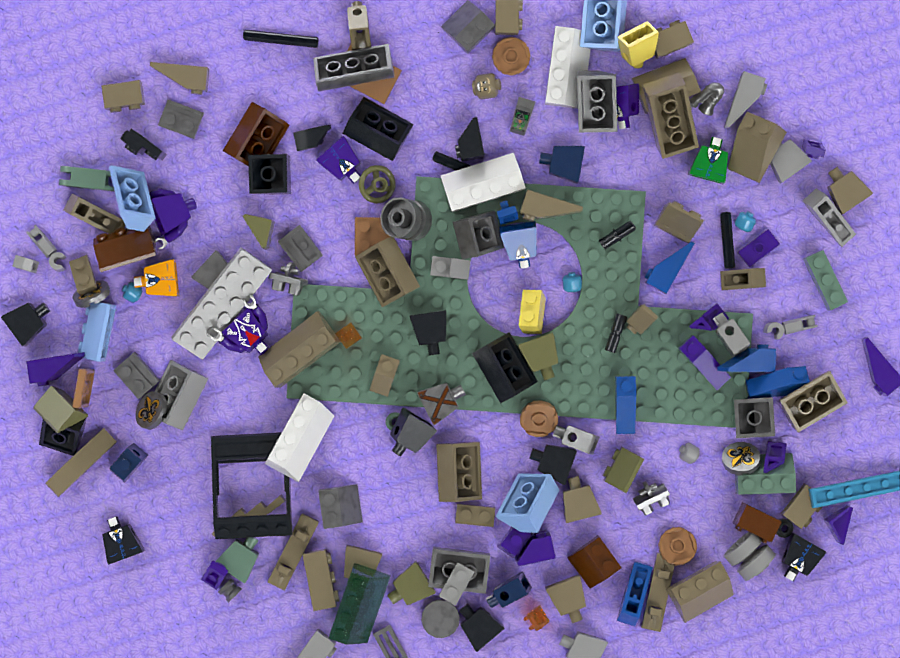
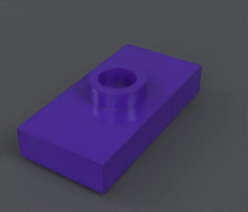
[737,229,780,267]

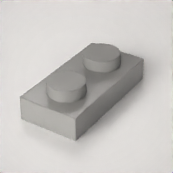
[439,562,475,606]

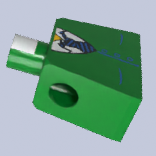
[688,137,728,184]

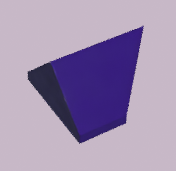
[823,505,853,545]

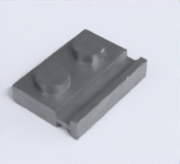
[158,100,204,139]
[278,225,323,272]
[113,352,160,399]

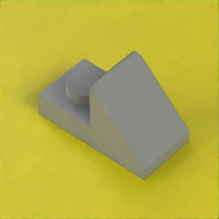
[430,256,471,280]

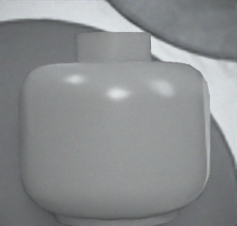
[679,443,700,464]

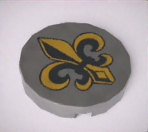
[72,280,110,308]
[136,391,167,430]
[722,442,760,475]

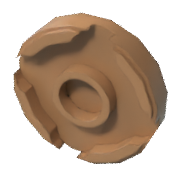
[492,37,530,76]
[520,400,558,437]
[658,527,697,566]

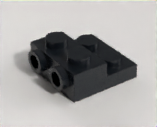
[120,128,167,160]

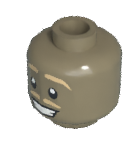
[472,73,501,100]

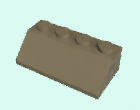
[258,311,341,388]

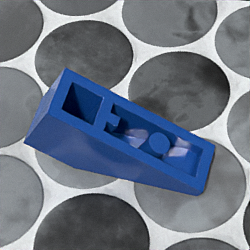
[644,242,695,294]
[717,344,776,372]
[746,366,810,399]
[615,376,636,434]
[616,561,653,627]

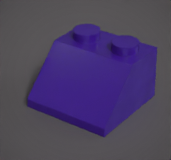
[516,530,556,567]

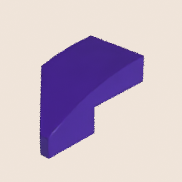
[689,303,729,331]
[763,441,787,473]

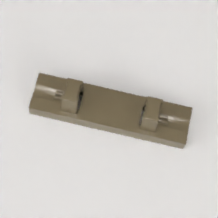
[268,513,319,591]
[641,552,674,632]

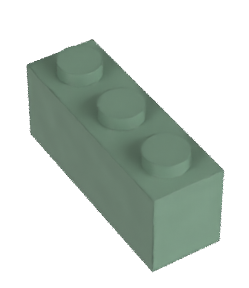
[803,250,848,311]

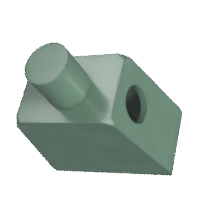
[215,537,259,584]

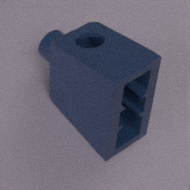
[539,146,585,184]
[109,443,148,483]
[486,571,532,608]

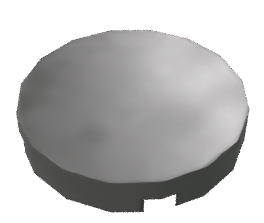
[421,599,460,638]

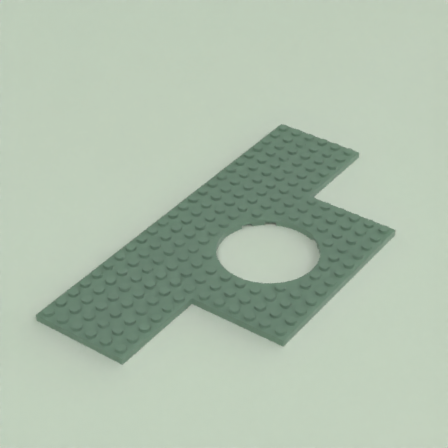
[287,176,753,428]

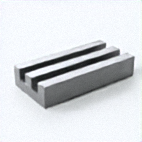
[373,625,408,658]

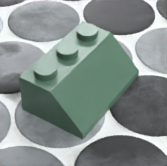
[735,453,796,495]

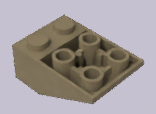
[654,201,704,243]

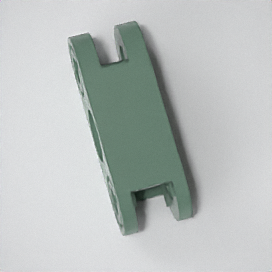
[59,166,114,191]

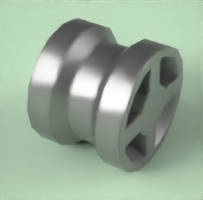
[218,579,242,603]

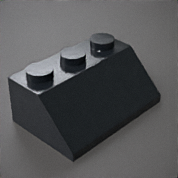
[342,97,414,161]
[472,332,538,404]

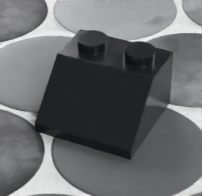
[455,117,484,162]
[248,154,291,195]
[39,418,86,456]

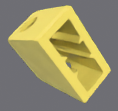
[618,21,659,68]

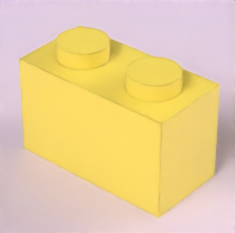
[519,290,546,334]

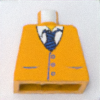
[134,259,179,296]

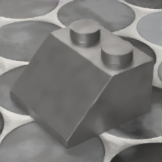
[441,0,495,54]
[453,211,504,259]
[734,398,775,438]
[318,484,363,529]

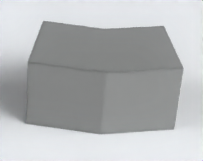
[12,255,39,273]

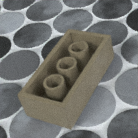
[643,73,699,159]

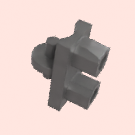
[269,262,308,295]
[633,481,670,515]

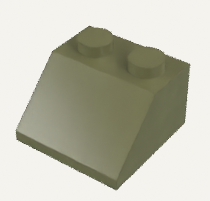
[602,447,644,493]

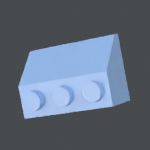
[580,0,627,52]
[109,165,155,232]
[78,302,116,362]
[496,473,559,533]

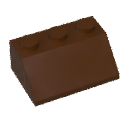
[223,102,290,167]
[93,225,156,273]

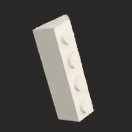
[545,26,591,109]
[441,153,526,212]
[265,394,334,482]

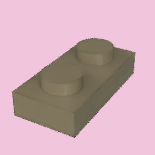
[69,255,98,295]
[455,504,495,527]

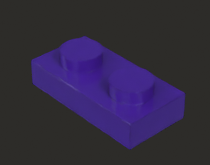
[802,139,826,159]
[201,560,228,590]

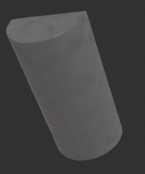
[313,44,394,92]

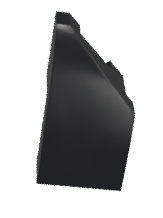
[293,124,331,151]

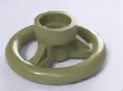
[359,165,396,203]

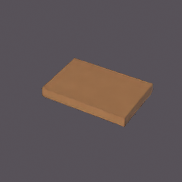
[347,44,402,104]
[72,368,95,408]

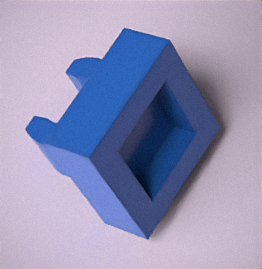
[497,200,519,225]

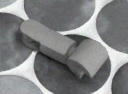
[26,225,66,272]
[763,315,818,340]

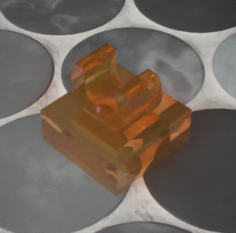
[335,323,362,349]
[523,605,550,631]

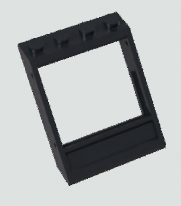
[211,432,292,539]

